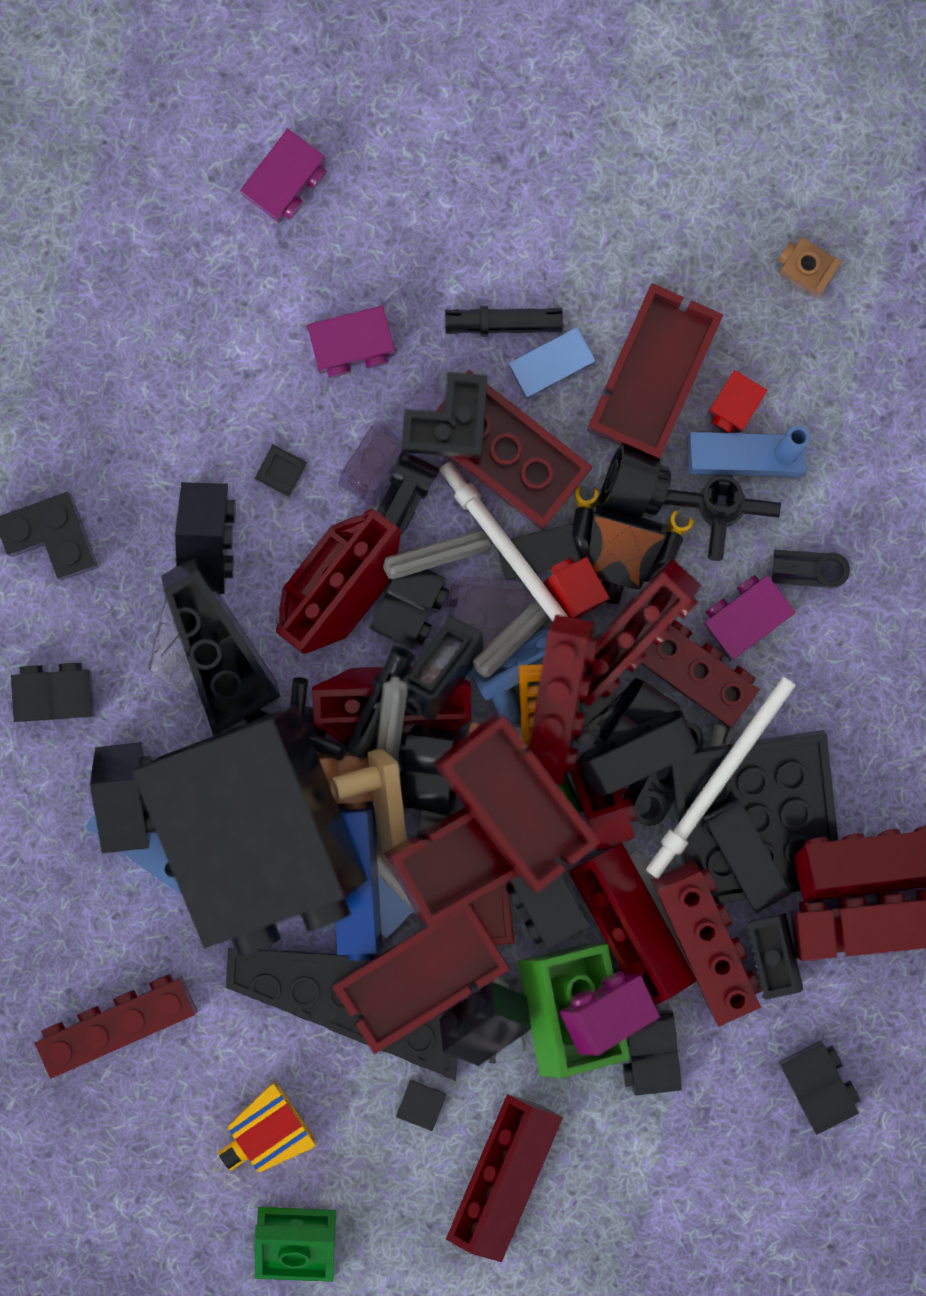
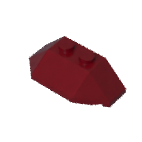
[276,508,401,655]
[312,666,471,751]

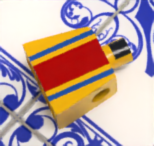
[218,1080,317,1173]

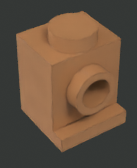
[777,237,842,298]

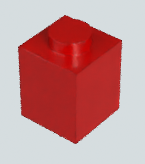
[707,370,768,433]
[543,557,609,619]

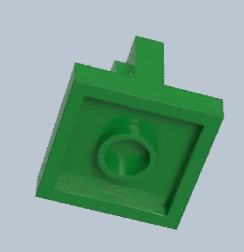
[254,1207,336,1282]

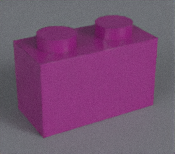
[240,128,327,223]
[307,305,395,378]
[703,575,796,661]
[560,971,660,1055]

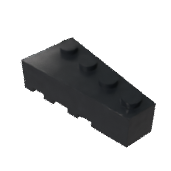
[161,556,281,736]

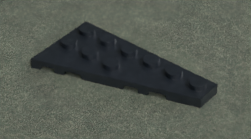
[226,948,461,1081]

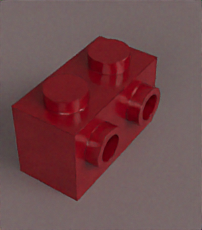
[570,762,637,851]

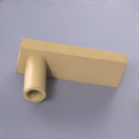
[329,748,407,866]

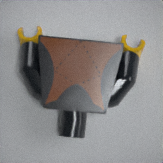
[572,486,693,604]

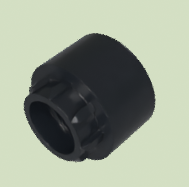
[599,444,671,520]

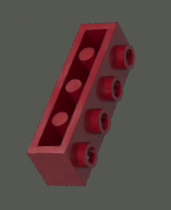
[583,558,701,707]
[624,598,760,728]
[528,615,598,785]
[793,825,926,902]
[568,843,697,1005]
[651,860,762,1027]
[35,974,198,1079]
[446,1094,563,1262]

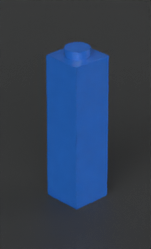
[335,808,383,961]

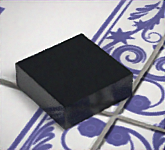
[254,444,307,497]
[396,1079,447,1131]

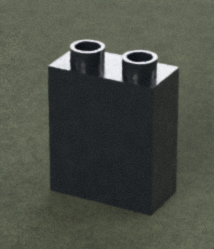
[132,704,368,956]

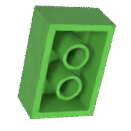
[517,943,630,1078]

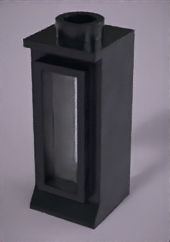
[399,615,483,722]

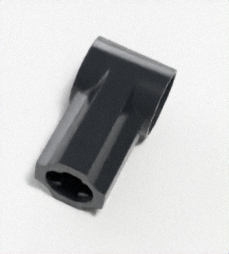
[377,453,440,535]
[772,549,850,589]

